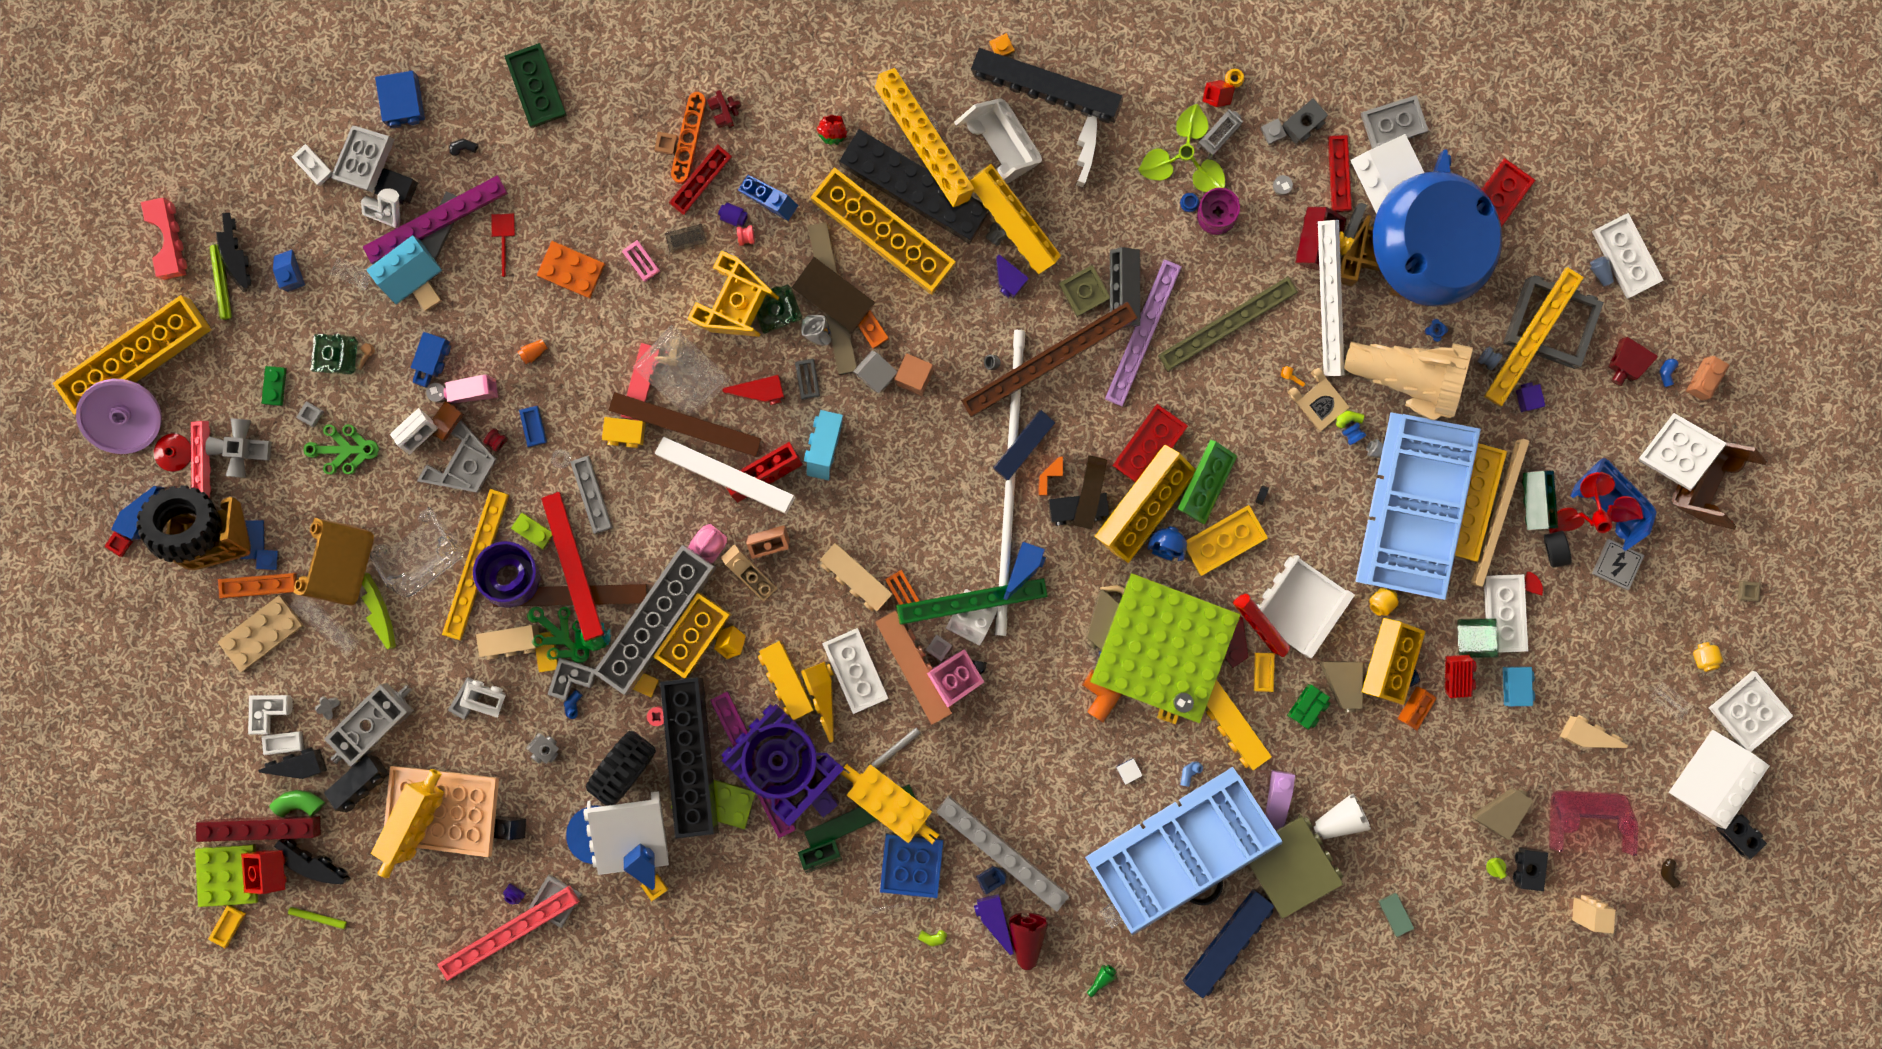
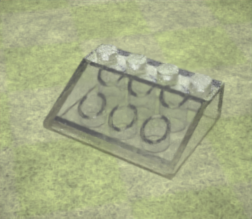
[633,324,731,416]

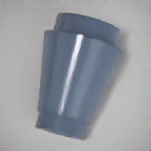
[1590,256,1614,286]

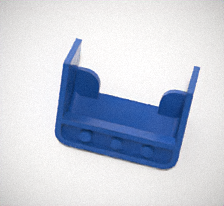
[1570,458,1657,551]

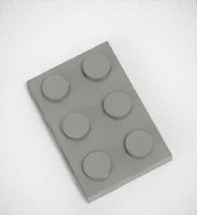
[1361,95,1428,149]

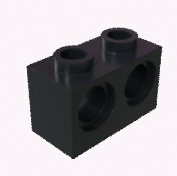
[1716,814,1767,860]

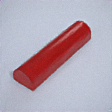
[669,144,732,215]
[1233,594,1290,657]

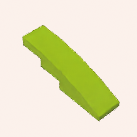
[361,573,396,650]

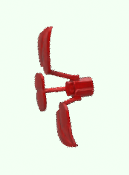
[1549,472,1643,533]

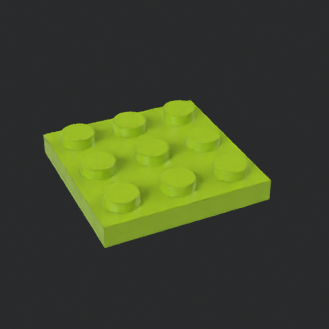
[195,844,258,907]

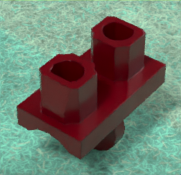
[707,90,741,128]

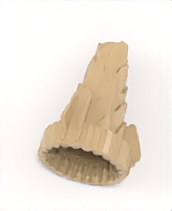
[1344,342,1473,421]

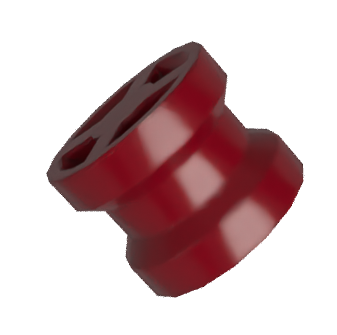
[483,428,508,452]

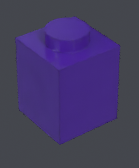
[1515,382,1545,412]
[812,788,839,818]

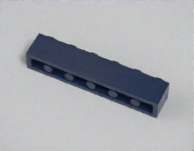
[1182,889,1274,998]

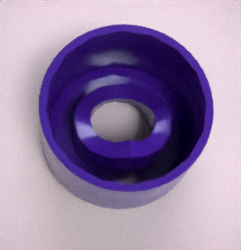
[473,541,540,608]

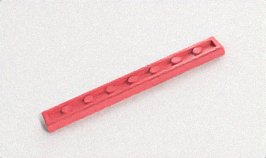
[437,885,580,981]

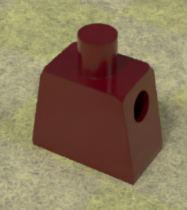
[1608,336,1658,386]

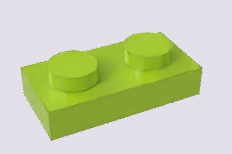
[511,513,553,549]

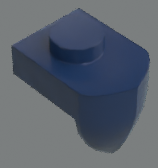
[976,866,1007,894]

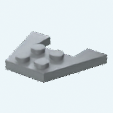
[417,420,497,493]

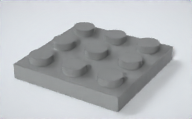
[331,125,395,193]

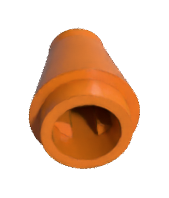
[518,339,548,364]

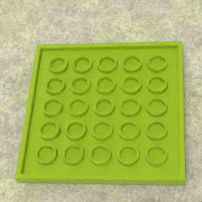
[1090,573,1241,724]

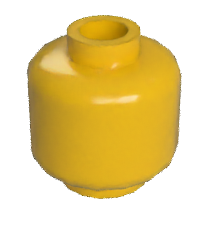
[1369,588,1399,616]
[1693,642,1723,672]

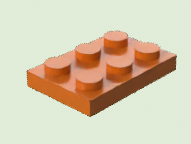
[537,241,605,299]

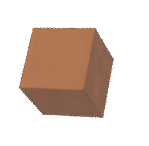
[894,353,934,396]

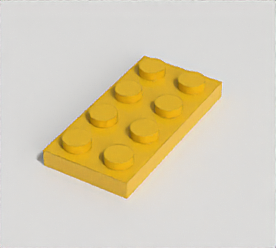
[1186,505,1268,576]

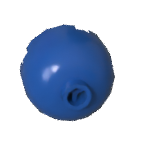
[1147,526,1187,561]

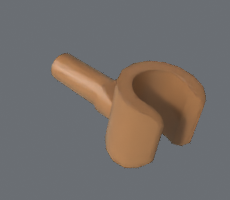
[357,343,375,370]

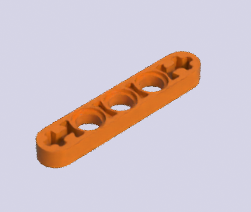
[671,92,706,184]

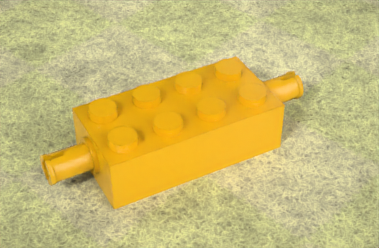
[840,764,940,844]
[371,769,445,878]

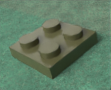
[1059,265,1110,317]

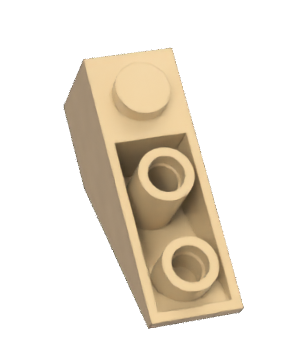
[721,544,778,601]
[1560,715,1628,748]

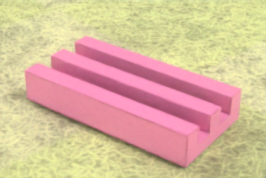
[622,240,660,282]

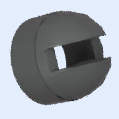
[984,354,1001,370]

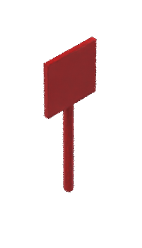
[491,213,515,277]

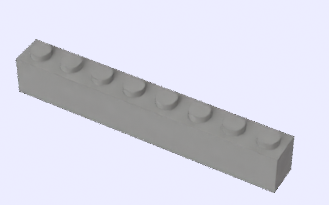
[936,795,1069,912]

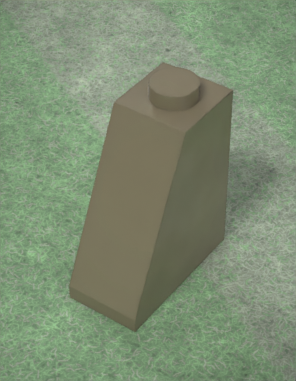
[1086,590,1119,650]
[1320,661,1363,712]
[1471,788,1533,840]

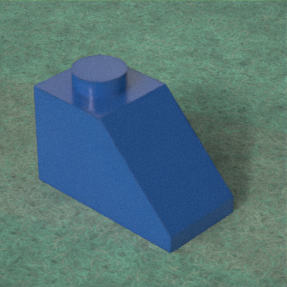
[273,250,305,292]
[624,843,655,890]

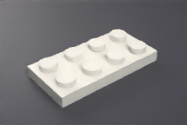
[1592,213,1664,299]
[1484,574,1528,653]
[822,628,888,714]

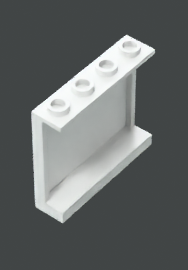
[1257,555,1355,658]
[584,791,669,875]

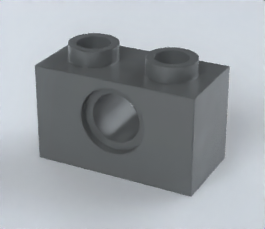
[1282,98,1328,144]

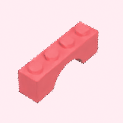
[141,197,187,280]

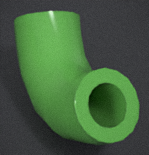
[269,790,325,818]

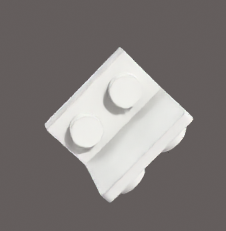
[946,589,998,646]

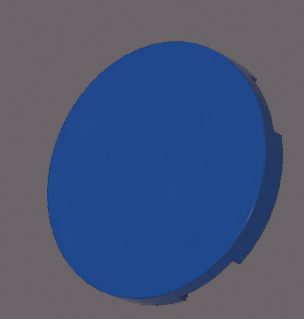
[566,805,601,864]

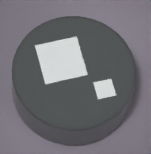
[1173,693,1194,713]

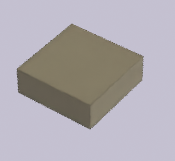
[1738,581,1761,602]

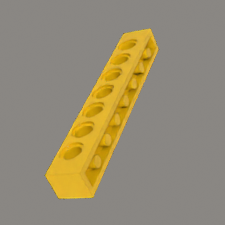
[875,68,974,208]

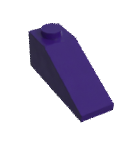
[974,894,1014,955]

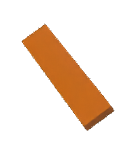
[218,573,297,598]

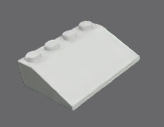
[1350,134,1424,214]
[1669,730,1770,829]

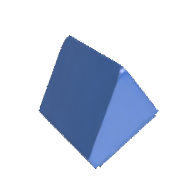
[240,520,264,559]

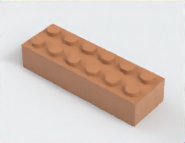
[875,610,954,725]

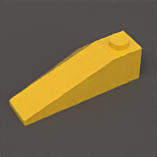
[801,661,834,743]

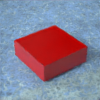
[104,531,133,557]

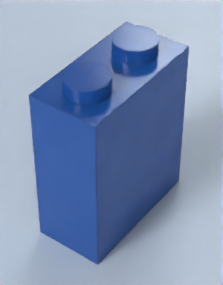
[375,70,425,128]

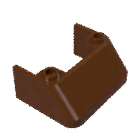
[1672,442,1767,530]

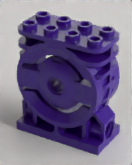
[721,704,844,827]

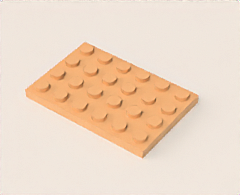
[384,765,499,857]

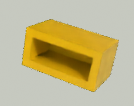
[602,417,646,448]

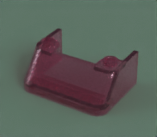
[1549,790,1638,856]

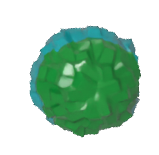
[580,621,611,651]

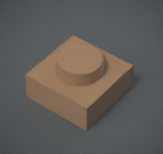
[654,132,678,155]

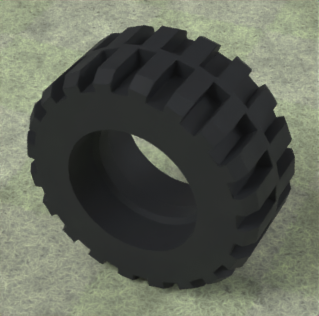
[136,485,222,563]
[586,731,656,806]

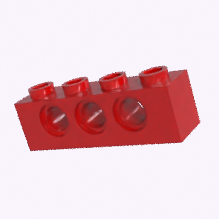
[726,442,804,503]

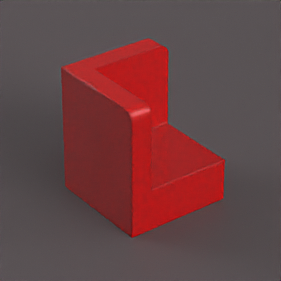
[1202,80,1235,107]

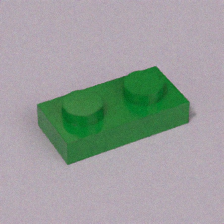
[261,366,287,406]

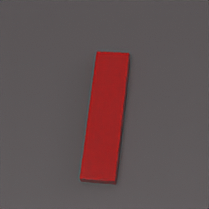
[1328,135,1352,212]

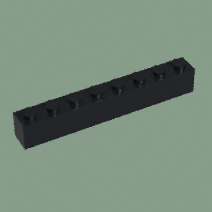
[971,48,1123,123]

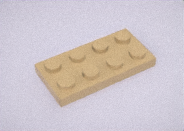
[218,595,304,673]

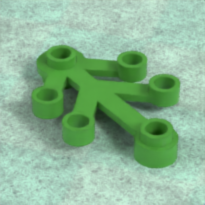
[303,424,379,475]

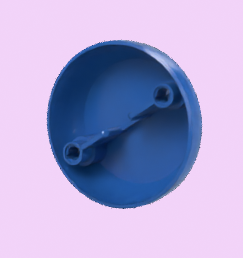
[1373,171,1502,307]

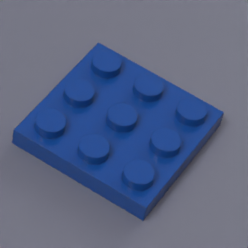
[880,833,943,898]

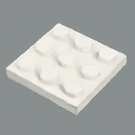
[1639,413,1726,491]
[1709,671,1793,752]

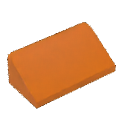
[1397,686,1437,731]

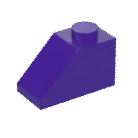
[996,255,1029,299]

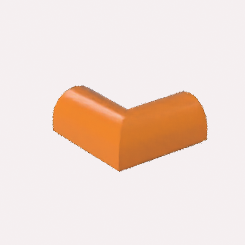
[1082,669,1122,723]

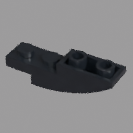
[216,213,251,292]
[274,839,351,884]

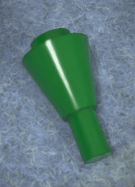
[1087,965,1117,997]

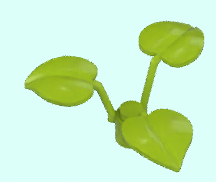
[1138,104,1225,192]

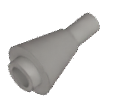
[1366,439,1384,459]

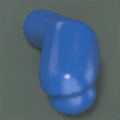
[1659,359,1678,387]
[564,689,583,719]

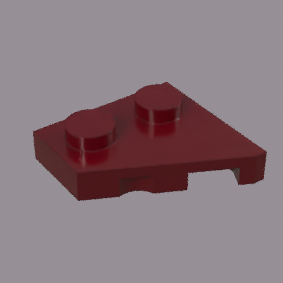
[1225,616,1249,668]

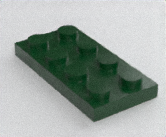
[504,43,567,128]

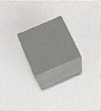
[853,351,897,393]

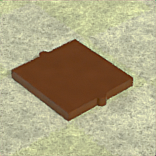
[432,400,464,442]

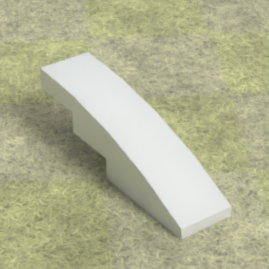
[1076,116,1097,187]

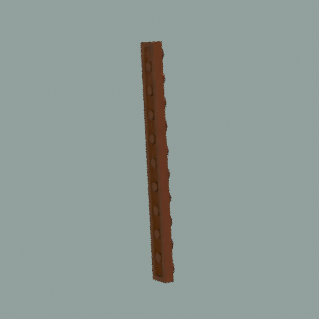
[961,302,1138,418]

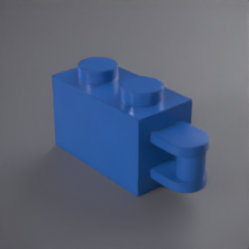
[411,332,451,388]

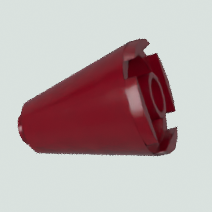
[1009,913,1048,970]

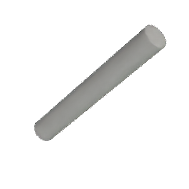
[871,727,921,769]

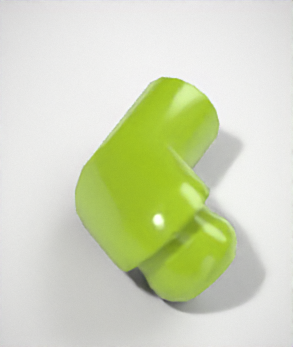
[1336,411,1364,429]
[917,930,947,947]

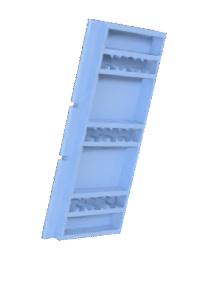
[1356,412,1481,600]
[1085,767,1282,936]

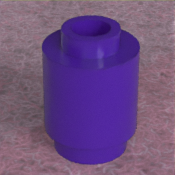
[718,202,748,227]

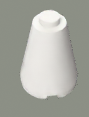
[1314,793,1371,839]

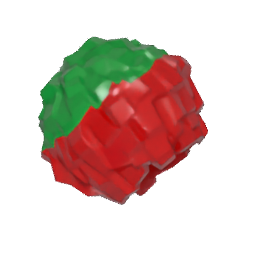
[817,114,847,145]

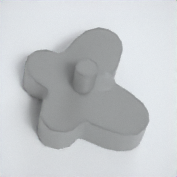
[315,696,340,720]

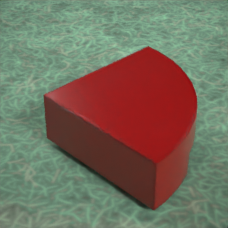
[1525,572,1543,596]

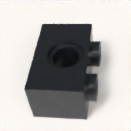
[1513,847,1548,892]

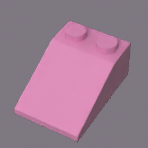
[927,649,984,707]

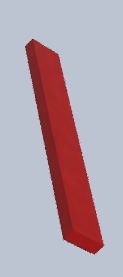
[541,492,604,641]

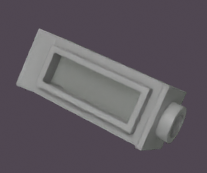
[1196,109,1243,159]

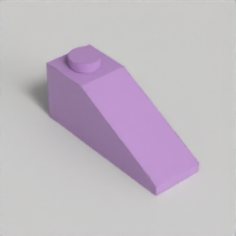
[1265,770,1295,830]

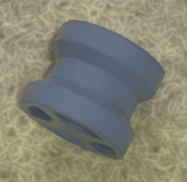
[1478,346,1502,371]

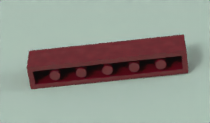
[196,815,321,842]

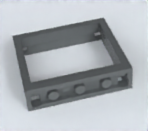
[1503,275,1604,369]

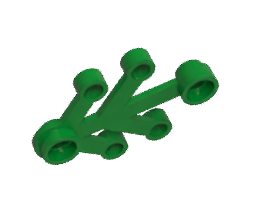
[527,607,590,663]

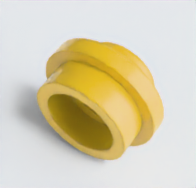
[1225,69,1244,88]

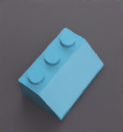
[366,235,442,304]

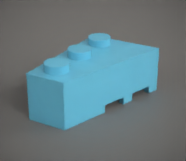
[804,410,843,481]

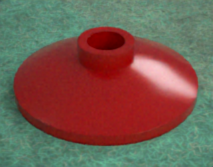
[154,433,191,472]

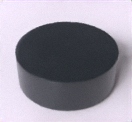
[1255,485,1269,505]

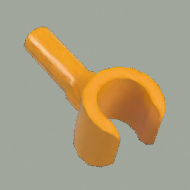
[1281,366,1305,387]

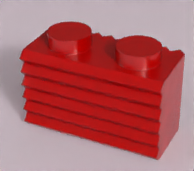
[1444,655,1477,698]

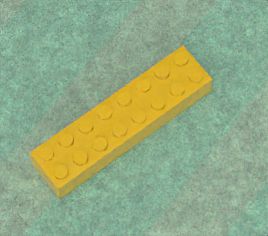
[811,167,956,295]
[53,295,212,415]

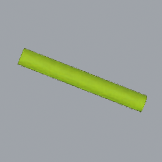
[288,907,347,929]

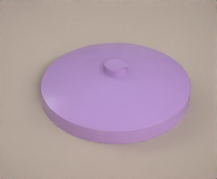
[76,379,162,454]

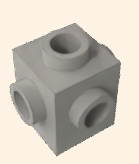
[526,733,559,764]

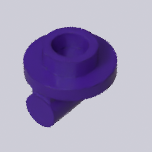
[503,883,526,904]

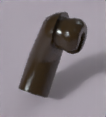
[1660,858,1680,888]

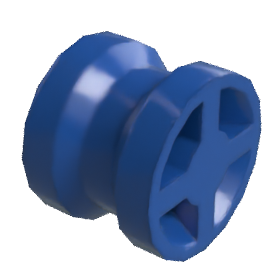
[1342,422,1366,445]

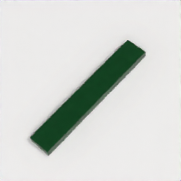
[804,784,916,847]

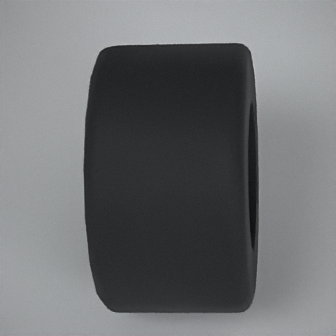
[1544,531,1572,568]

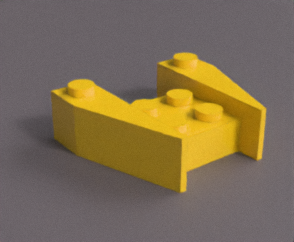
[688,251,779,337]

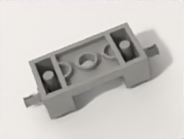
[324,683,414,767]

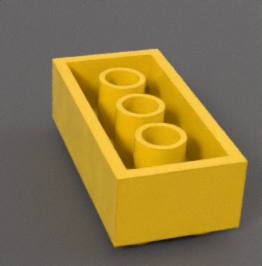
[653,593,732,679]
[1362,618,1426,705]

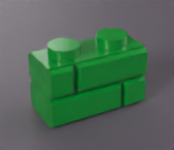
[1287,684,1330,730]

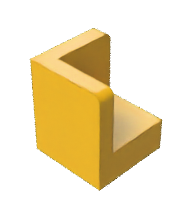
[714,626,746,659]

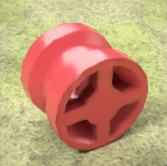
[737,225,755,246]
[647,706,664,726]

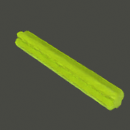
[210,244,232,320]

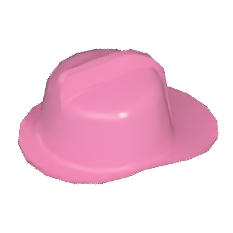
[689,524,727,564]

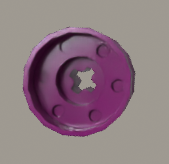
[1197,187,1240,235]

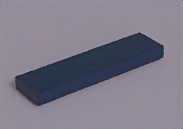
[993,410,1055,481]

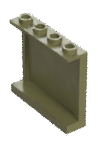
[1249,813,1343,919]

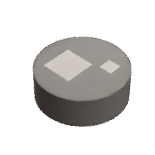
[1273,175,1293,195]
[426,383,445,402]

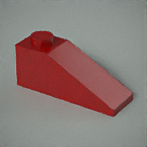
[722,375,785,405]

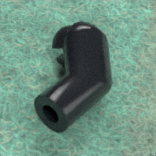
[449,139,479,156]

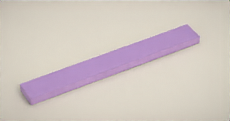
[1105,259,1182,407]

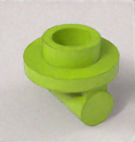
[1486,857,1507,879]

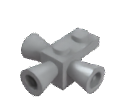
[205,418,272,478]

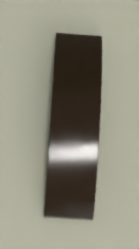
[1073,455,1107,530]

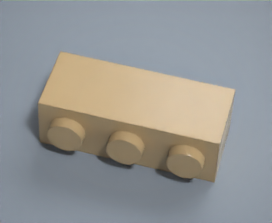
[476,624,541,660]
[1572,895,1616,934]

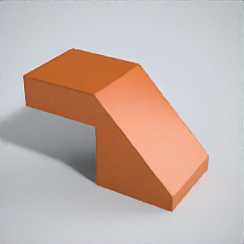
[1038,457,1063,496]

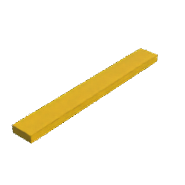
[1484,267,1584,407]
[442,489,509,641]

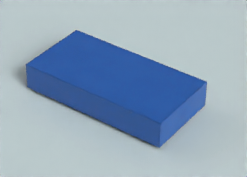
[519,406,547,447]

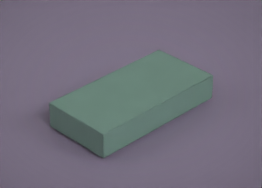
[1378,893,1414,937]

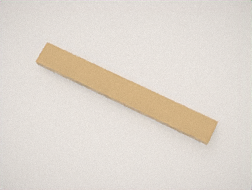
[1470,439,1529,587]

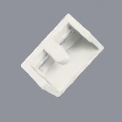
[460,680,506,718]

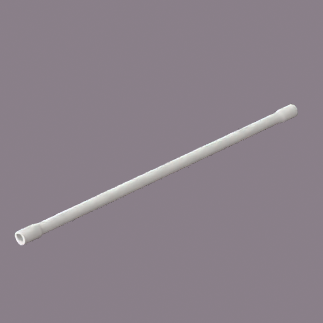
[995,330,1026,636]

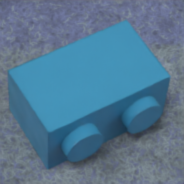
[1503,666,1535,706]

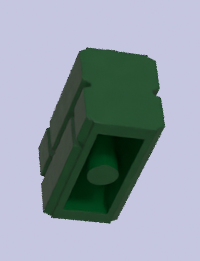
[798,839,842,874]

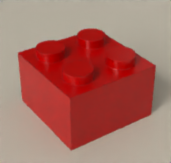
[241,850,286,894]

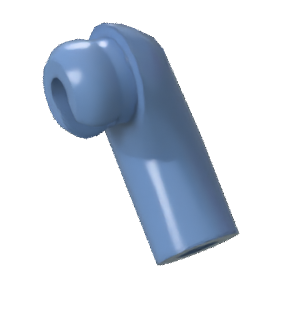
[1180,761,1203,787]

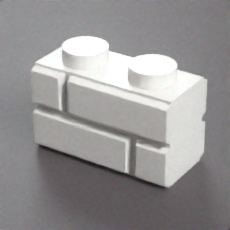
[390,408,438,455]

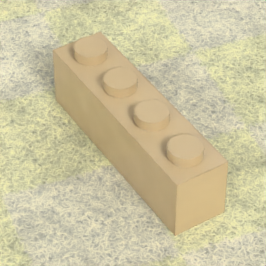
[820,543,892,611]

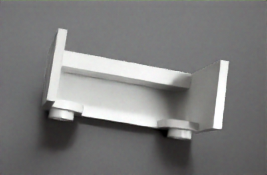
[954,99,1042,183]

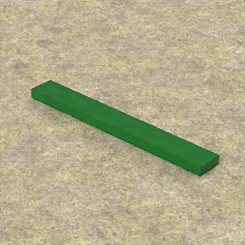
[896,578,1048,625]

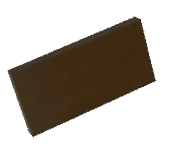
[791,257,875,333]

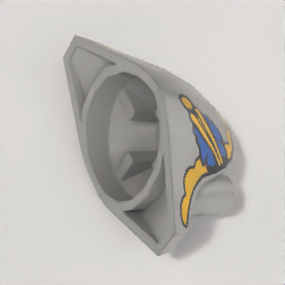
[801,315,832,346]

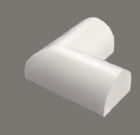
[361,188,401,228]
[248,695,293,734]

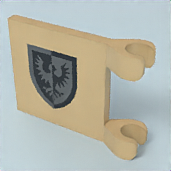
[1288,368,1349,432]

